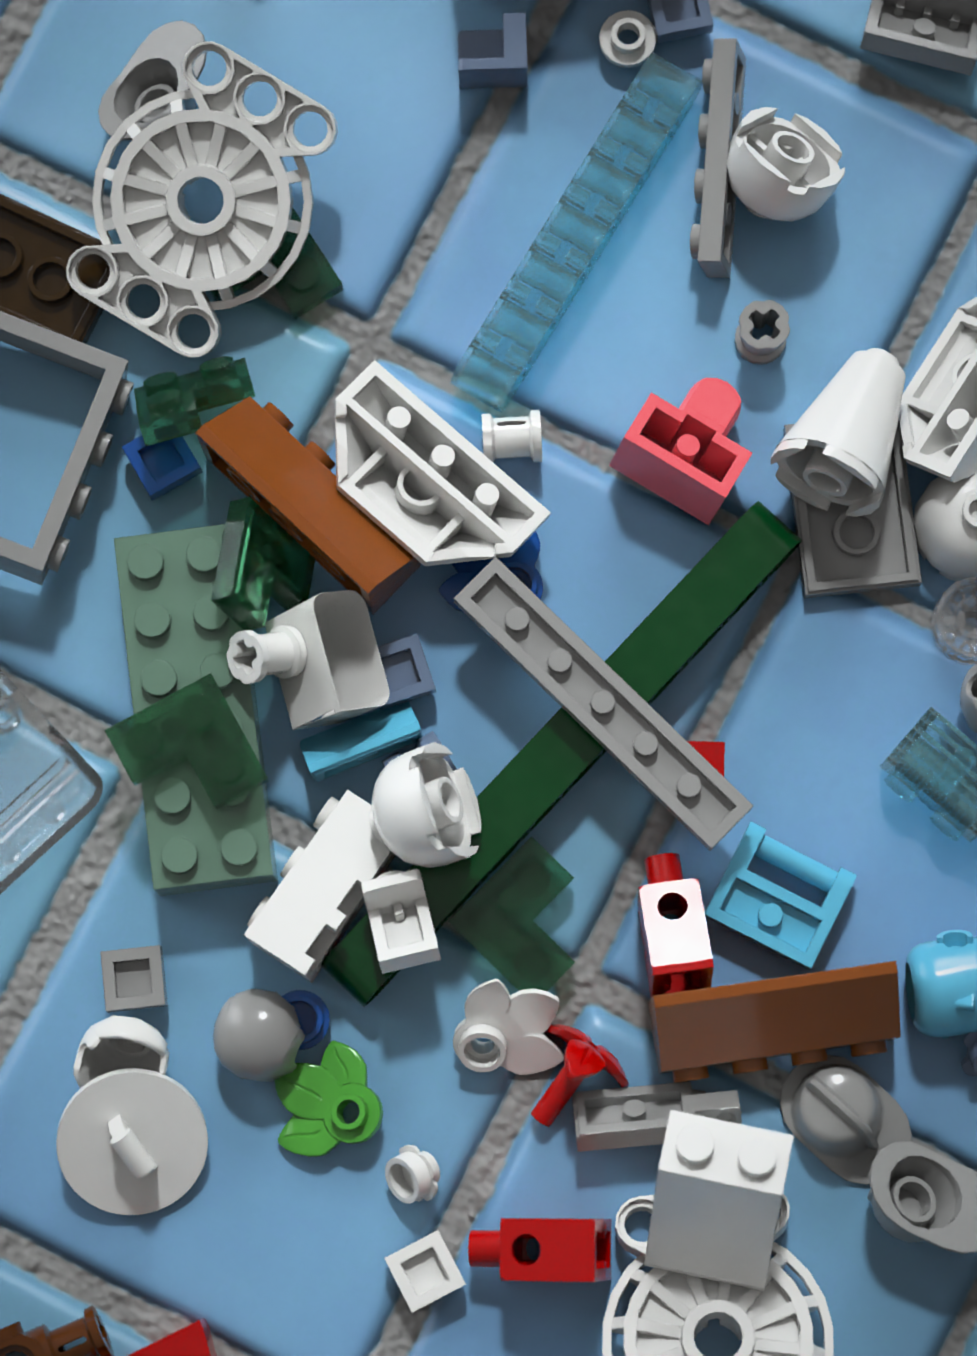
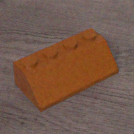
[195,396,421,615]
[648,961,901,1083]

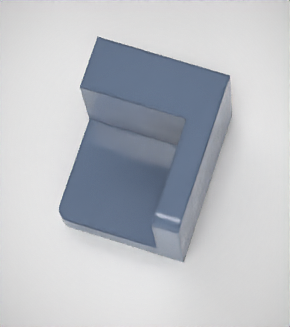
[458,13,528,89]

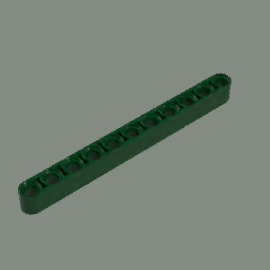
[321,501,802,1007]

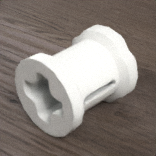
[481,410,542,463]
[227,625,307,684]

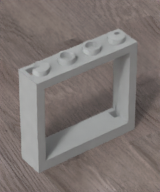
[0,311,134,585]

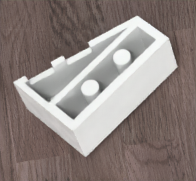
[244,789,396,983]

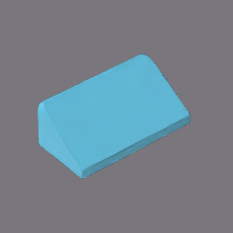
[300,702,423,782]

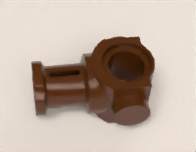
[0,1306,114,1356]

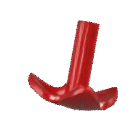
[531,1024,629,1127]

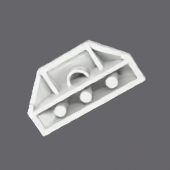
[899,297,977,483]
[334,360,551,566]

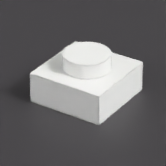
[384,1230,466,1313]

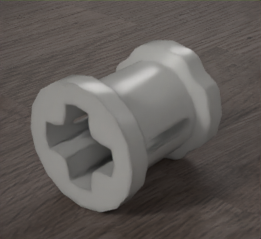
[734,300,790,365]

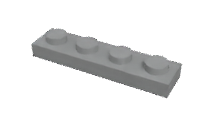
[690,38,746,278]

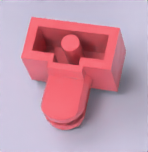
[609,378,752,525]

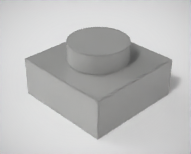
[100,945,168,1013]

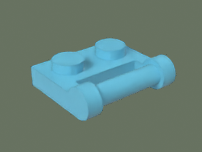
[705,821,857,970]

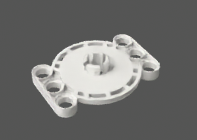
[66,41,338,357]
[602,1193,834,1356]

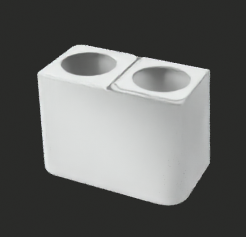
[264,590,390,730]

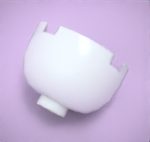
[726,107,845,222]
[913,473,977,584]
[369,742,482,868]

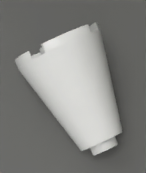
[770,348,906,517]

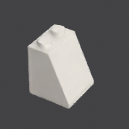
[644,1110,794,1291]

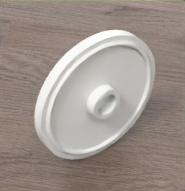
[56,1068,208,1215]

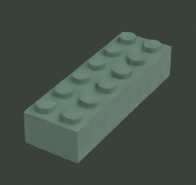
[114,523,278,896]

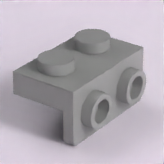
[860,0,977,76]

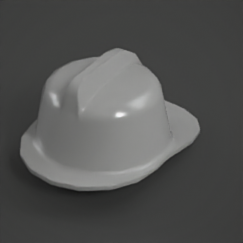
[98,20,207,141]
[780,1055,912,1185]
[867,1141,977,1254]

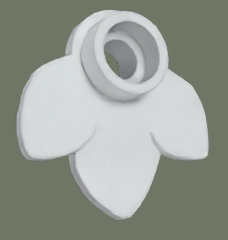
[453,979,564,1075]

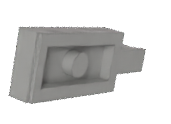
[572,1082,742,1152]

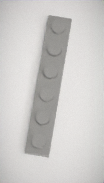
[454,557,753,851]

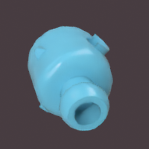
[905,930,977,1039]

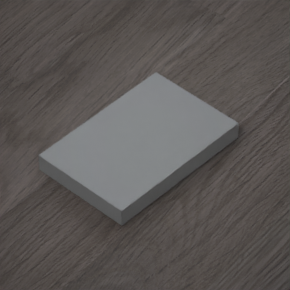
[783,417,922,598]

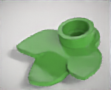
[275,1041,383,1157]

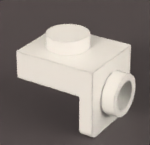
[361,869,441,974]

